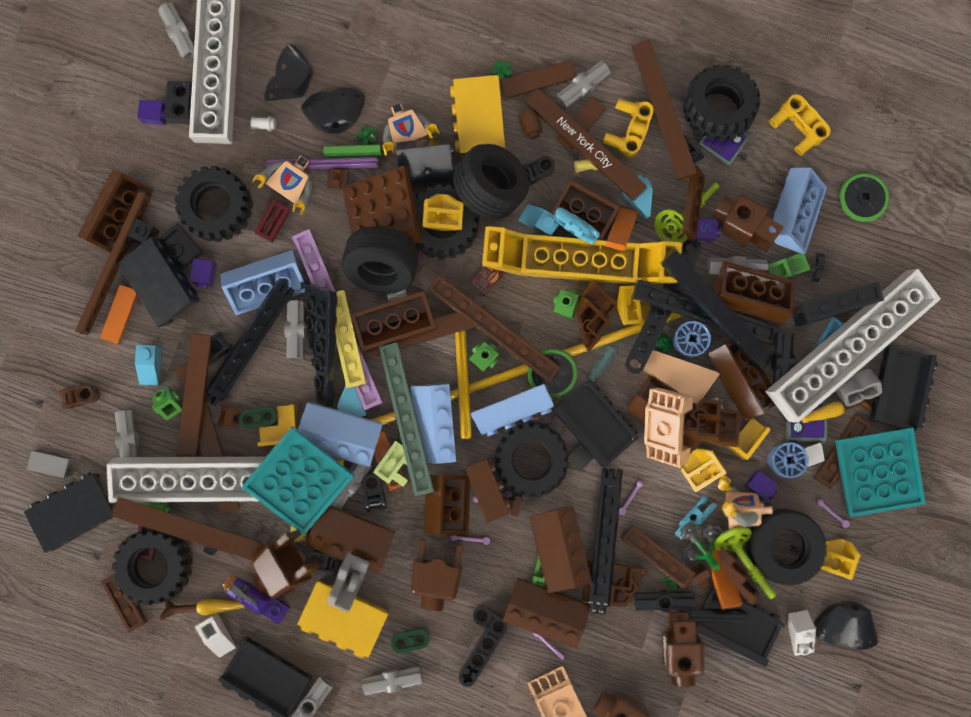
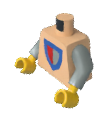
[383,104,440,155]
[252,155,312,215]
[718,475,772,529]

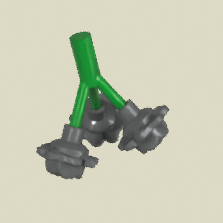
[679,522,726,571]

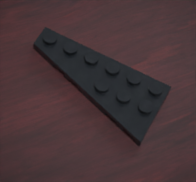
[300,282,338,407]

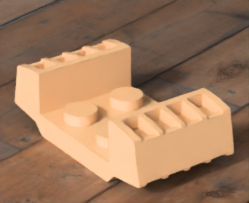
[644,388,693,468]
[527,666,587,717]

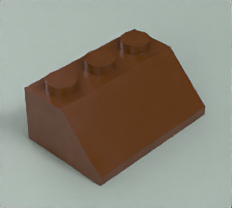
[551,180,620,241]
[465,459,511,523]
[424,474,470,535]

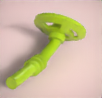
[654,182,720,243]
[714,527,776,599]

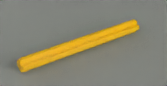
[455,330,472,439]

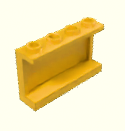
[450,75,505,158]
[297,579,390,658]

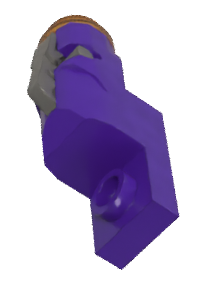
[222,575,290,624]

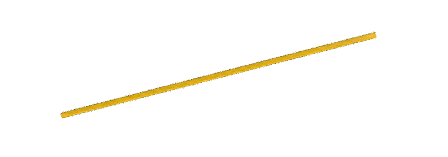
[371,312,684,425]

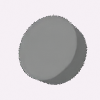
[346,571,360,592]

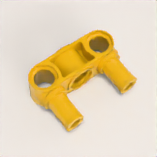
[769,94,831,156]
[603,98,654,158]

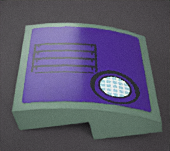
[698,133,750,166]
[785,401,827,442]

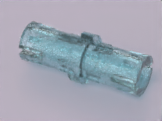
[586,345,618,384]

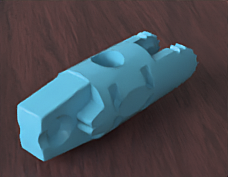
[553,208,600,245]
[675,495,717,541]

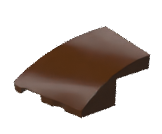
[575,280,617,352]
[683,399,741,447]
[718,548,760,605]
[582,561,648,607]

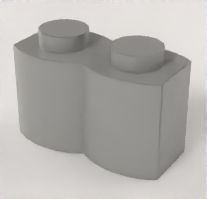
[835,369,882,406]

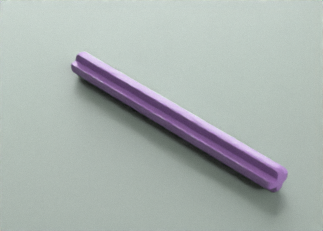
[266,157,379,170]

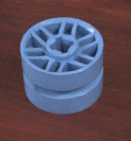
[672,321,711,358]
[767,442,809,478]

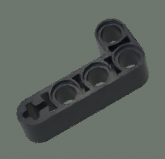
[459,605,507,687]

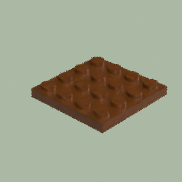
[343,166,422,244]

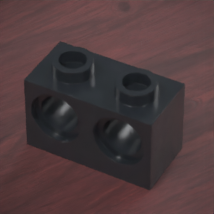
[165,81,192,124]

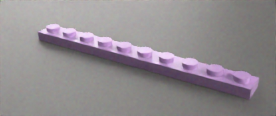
[292,229,383,411]

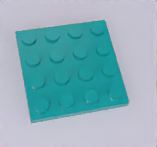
[241,426,354,535]
[835,427,926,517]

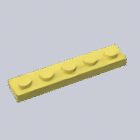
[335,290,367,389]

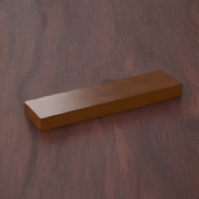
[500,60,577,100]
[682,165,705,240]
[813,414,872,489]
[622,525,696,589]

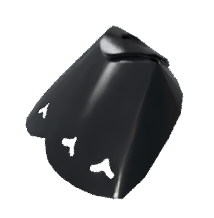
[264,44,314,101]
[301,88,365,134]
[814,601,878,650]

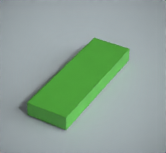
[323,145,382,158]

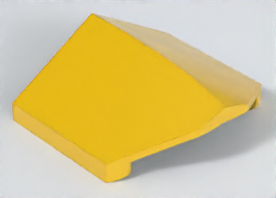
[423,194,463,231]
[617,286,651,325]
[681,448,727,492]
[821,538,861,580]

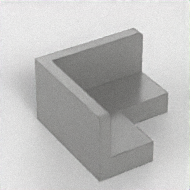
[327,553,369,612]

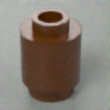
[519,109,543,139]

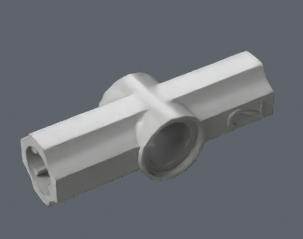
[158,2,194,60]
[557,61,611,108]
[707,256,768,275]
[284,300,306,359]
[115,410,140,457]
[330,463,373,510]
[362,666,423,695]
[291,676,334,717]

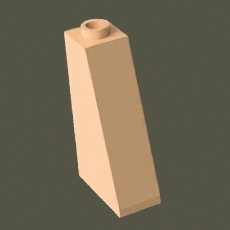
[638,350,719,406]

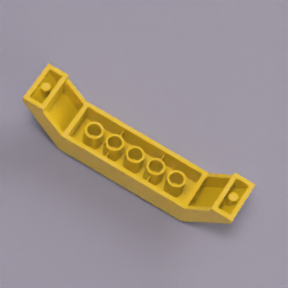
[482,226,682,285]

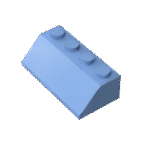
[769,167,827,254]
[220,250,305,316]
[411,382,456,464]
[471,384,555,436]
[298,402,383,467]

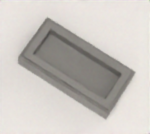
[27,451,71,478]

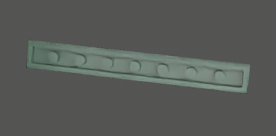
[379,342,435,497]

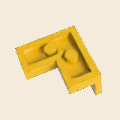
[258,404,299,446]
[726,418,771,460]

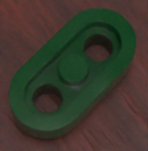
[239,407,278,429]
[391,628,430,653]

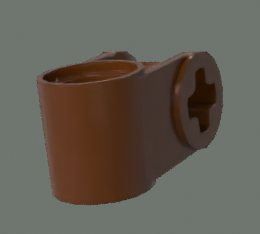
[59,385,100,409]

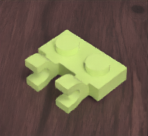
[373,441,408,487]

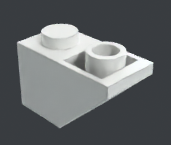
[788,610,816,656]
[195,613,237,658]

